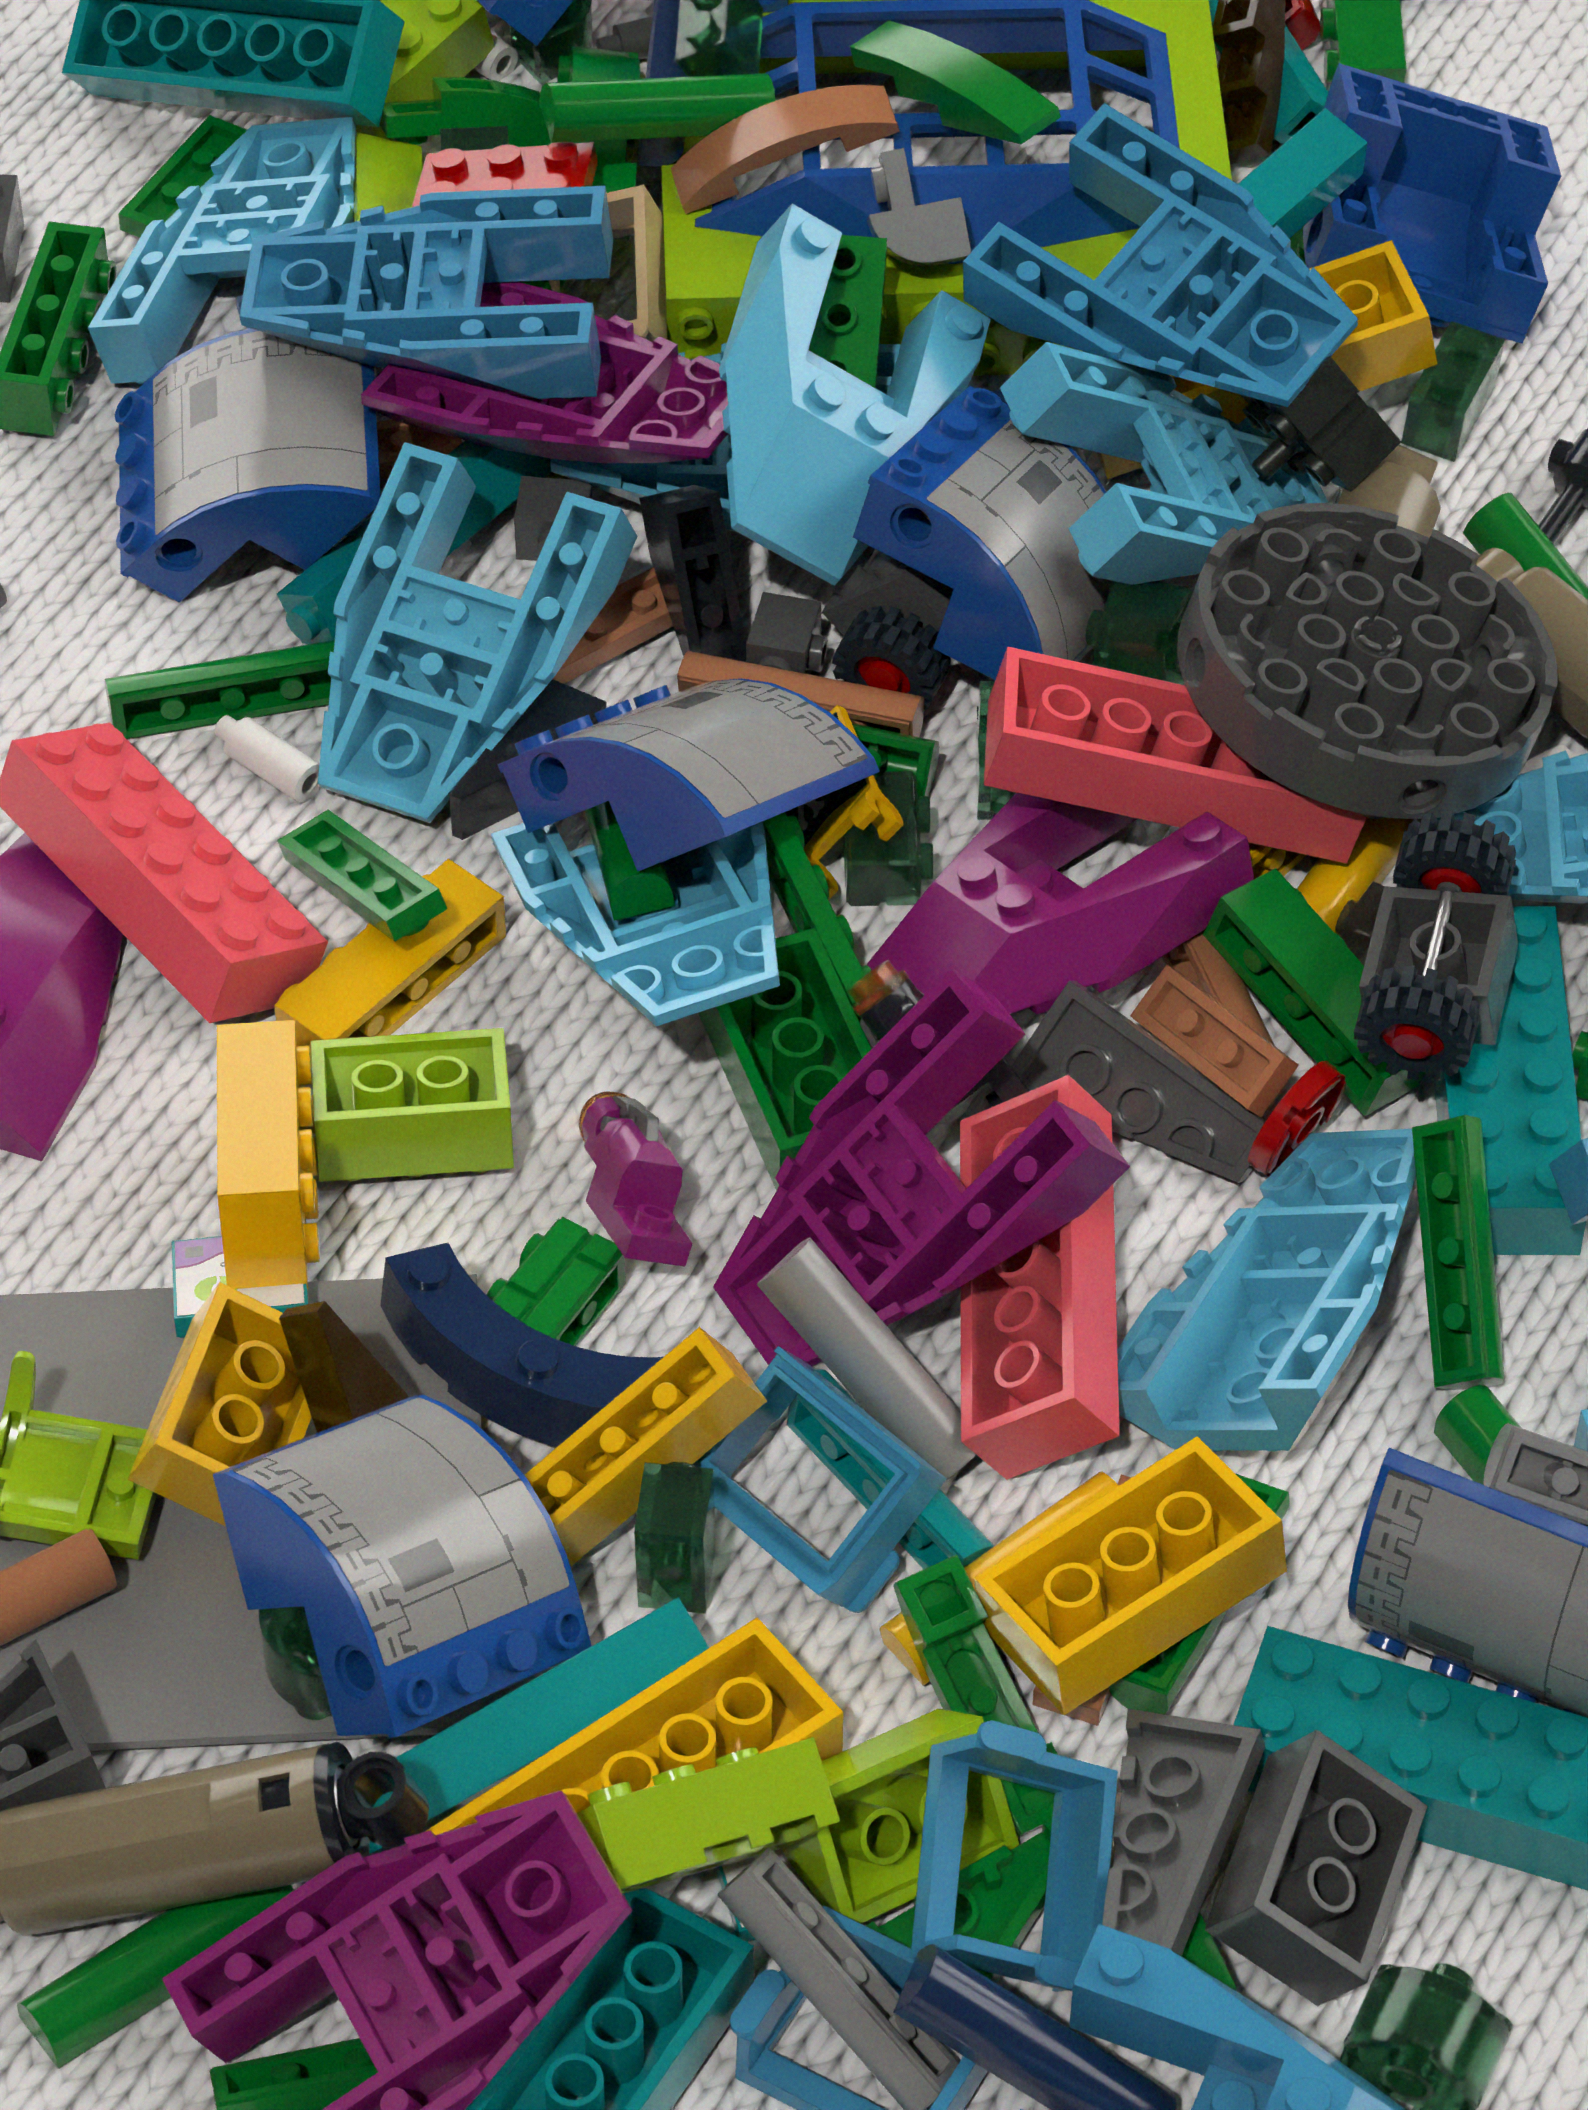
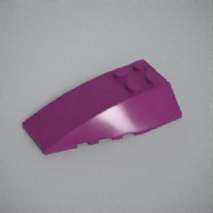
[361,282,728,463]
[0,833,123,1161]

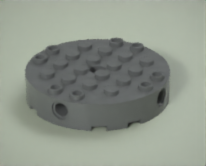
[1177,503,1558,819]

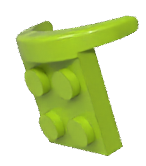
[0,1351,157,1560]

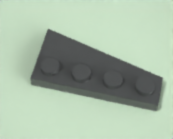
[1011,981,1267,1183]
[1102,1709,1265,1956]

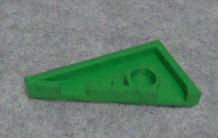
[866,1817,1052,1983]

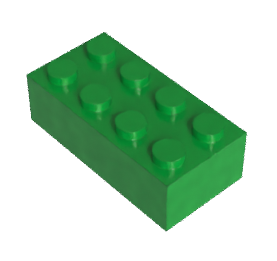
[698,928,872,1191]

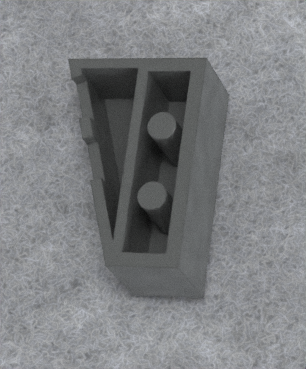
[0,1639,106,1811]

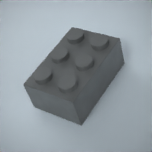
[1205,1730,1427,2006]

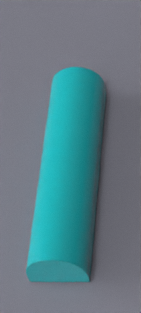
[787,1369,994,1569]

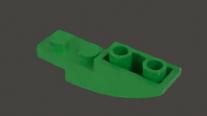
[379,77,551,147]

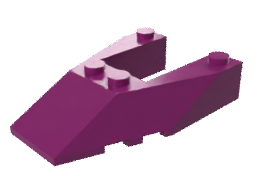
[866,793,1254,1015]
[713,968,1130,1367]
[162,1790,633,2110]

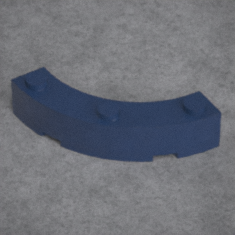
[380,1242,663,1447]

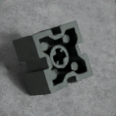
[1240,356,1401,492]

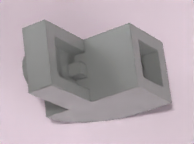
[867,148,971,267]

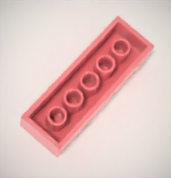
[984,647,1367,863]
[0,722,328,1023]
[960,1075,1120,1480]

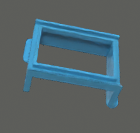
[678,1346,947,1613]
[910,1721,1118,1992]
[730,1906,988,2110]

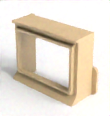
[548,185,667,342]

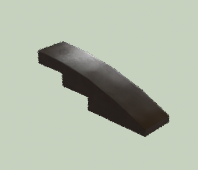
[1212,0,1285,165]

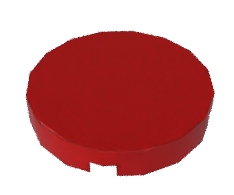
[1248,1061,1346,1177]

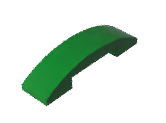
[893,1554,1058,1837]

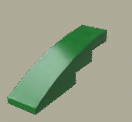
[849,20,1061,144]

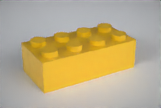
[217,1020,320,1290]
[974,1436,1287,1715]

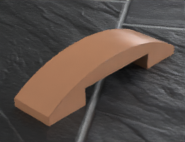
[671,85,900,214]

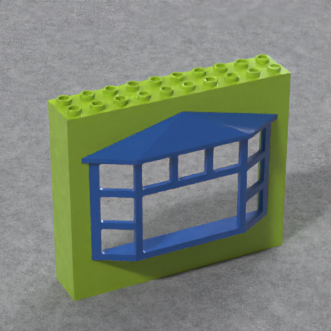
[660,0,1232,376]

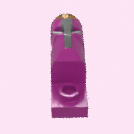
[579,1091,693,1267]

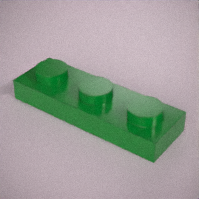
[118,115,248,238]

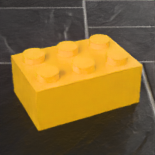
[128,1282,312,1527]

